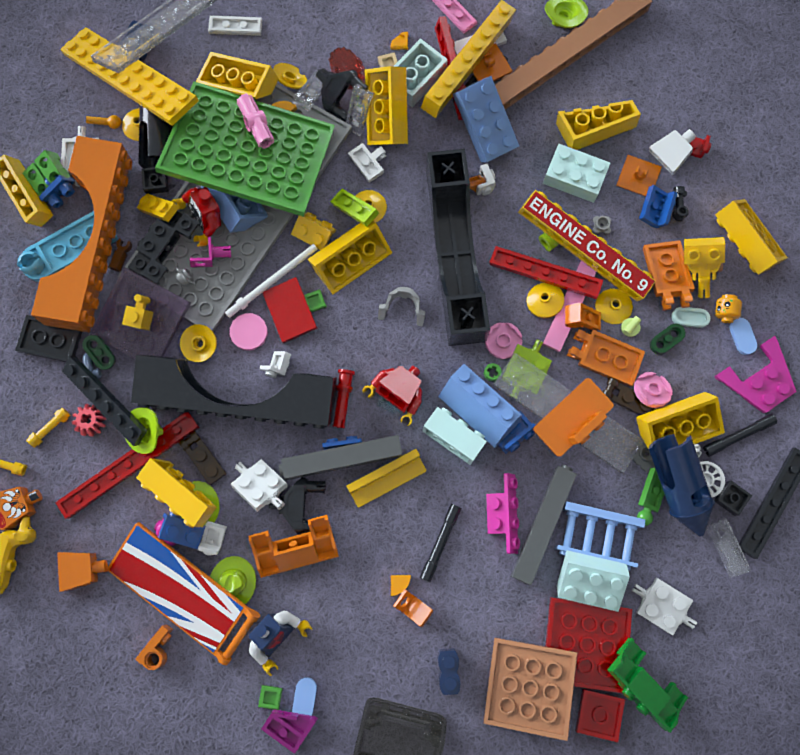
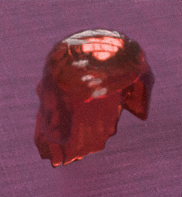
[328,47,365,90]

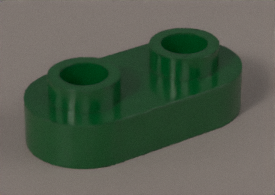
[650,323,686,355]
[82,335,116,370]

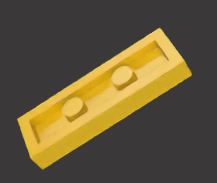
[136,193,179,222]

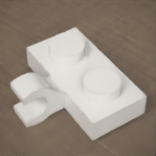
[348,143,386,183]

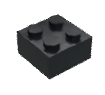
[141,167,169,194]
[714,480,752,516]

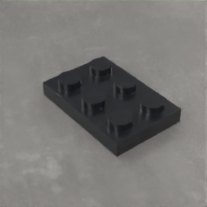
[15,315,82,362]

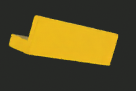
[347,449,426,507]

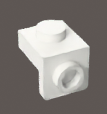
[476,164,496,196]
[260,351,291,378]
[198,521,227,555]

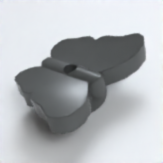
[631,440,655,474]

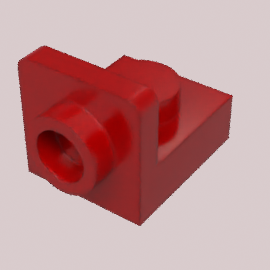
[689,135,712,159]

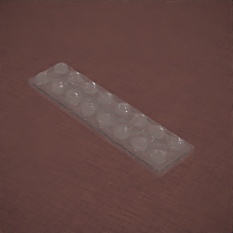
[90,0,217,73]
[493,353,644,473]

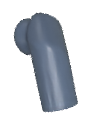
[82,353,102,379]

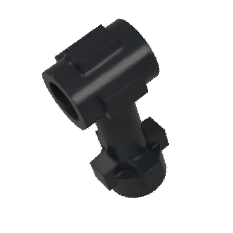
[672,186,688,222]

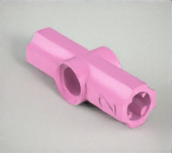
[237,93,274,149]

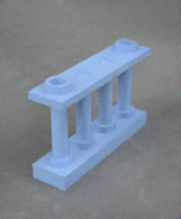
[555,501,645,571]

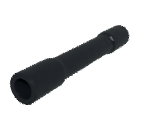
[703,414,777,457]
[420,504,462,583]

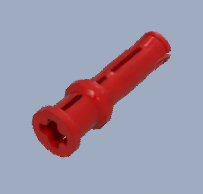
[333,369,355,429]

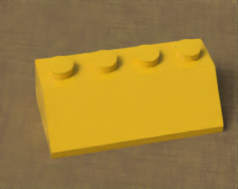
[196,52,279,99]
[365,66,408,145]
[715,199,788,275]
[308,221,392,295]
[636,392,725,449]

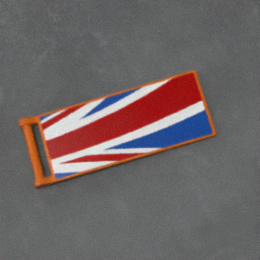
[108,522,260,666]

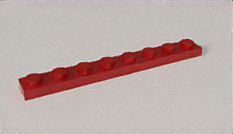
[55,412,200,519]

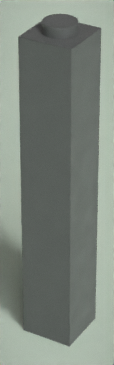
[279,435,402,480]
[510,465,577,585]

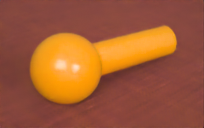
[86,115,122,129]

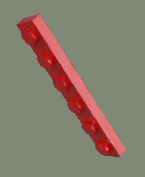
[435,16,466,120]
[489,246,603,300]

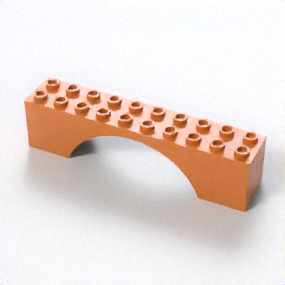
[31,136,132,333]

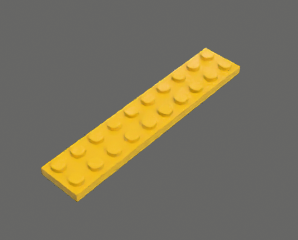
[60,27,199,126]

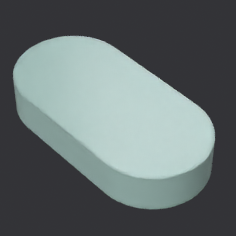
[671,307,710,328]

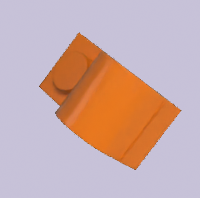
[565,303,601,331]
[135,624,173,670]

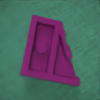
[261,709,318,754]

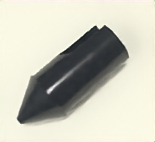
[138,104,174,168]

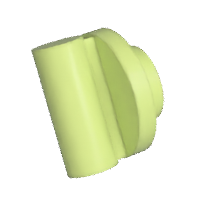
[621,316,641,337]

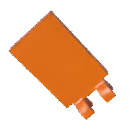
[643,240,695,310]
[567,329,645,387]

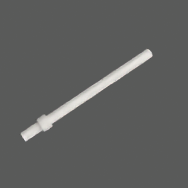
[225,244,318,318]

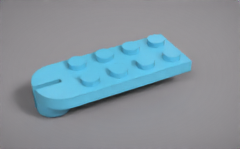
[17,211,118,282]

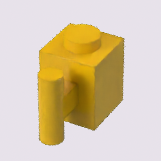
[122,294,154,330]

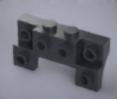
[128,211,201,286]

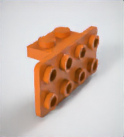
[533,378,614,457]

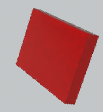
[263,277,318,343]

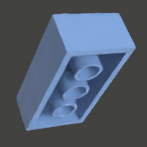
[452,76,519,162]

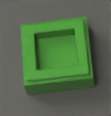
[304,289,326,313]
[258,685,283,710]

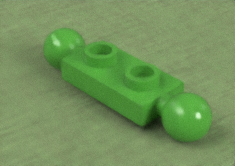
[637,468,664,526]

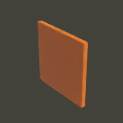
[472,43,513,81]
[616,155,662,196]

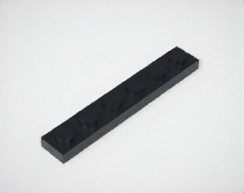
[62,356,148,446]
[737,448,800,559]

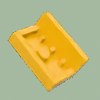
[291,212,337,250]

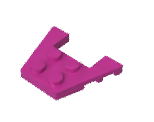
[714,336,796,413]

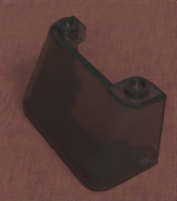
[353,697,447,755]

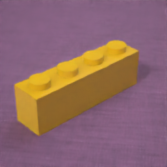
[0,154,54,227]

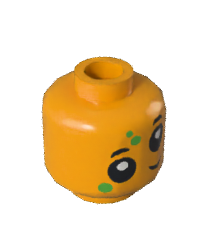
[715,294,742,323]

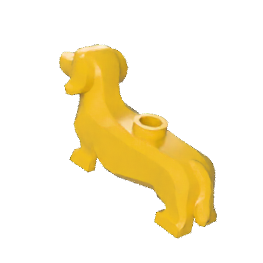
[0,517,36,595]

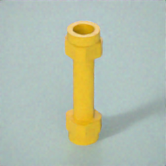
[26,407,71,448]
[0,460,27,476]

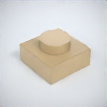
[378,52,398,68]

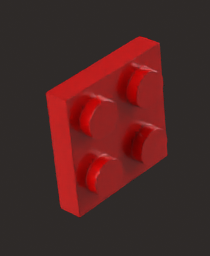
[575,689,625,742]

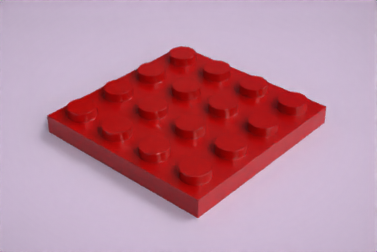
[545,597,632,693]

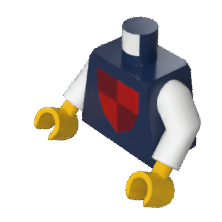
[248,611,313,676]

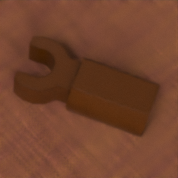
[108,238,132,272]

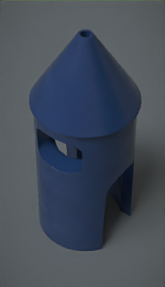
[649,434,715,537]

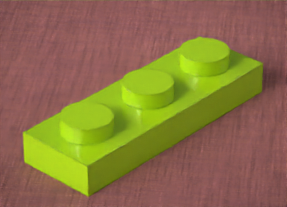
[330,188,379,227]

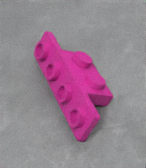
[486,473,520,554]

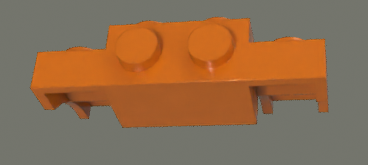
[249,515,339,578]

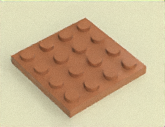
[483,638,578,741]

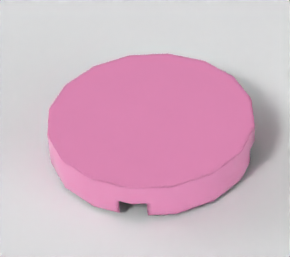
[230,313,268,351]
[485,322,522,359]
[634,372,673,408]

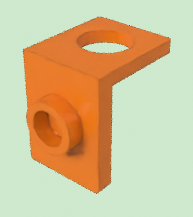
[393,589,433,627]

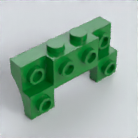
[607,638,688,733]

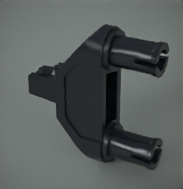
[315,68,369,122]
[269,477,326,535]

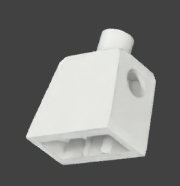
[649,129,696,176]

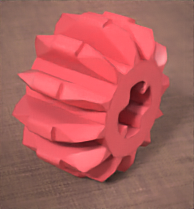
[72,404,107,437]

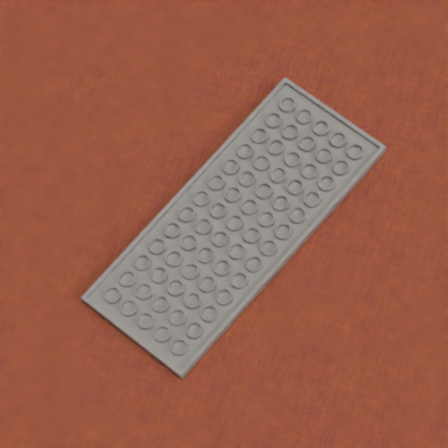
[118,84,352,332]

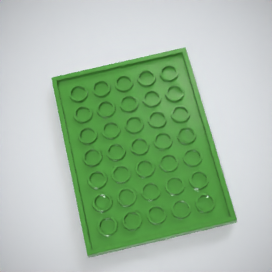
[155,81,335,217]

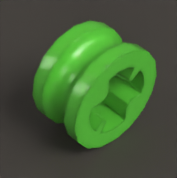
[484,363,501,382]

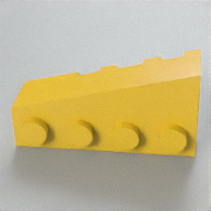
[556,100,641,150]
[136,458,217,528]

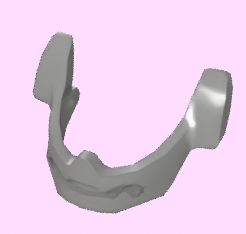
[378,287,426,326]

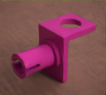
[190,237,231,267]

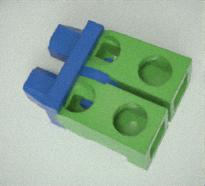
[22,150,75,208]

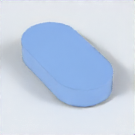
[730,318,757,355]
[292,677,317,716]

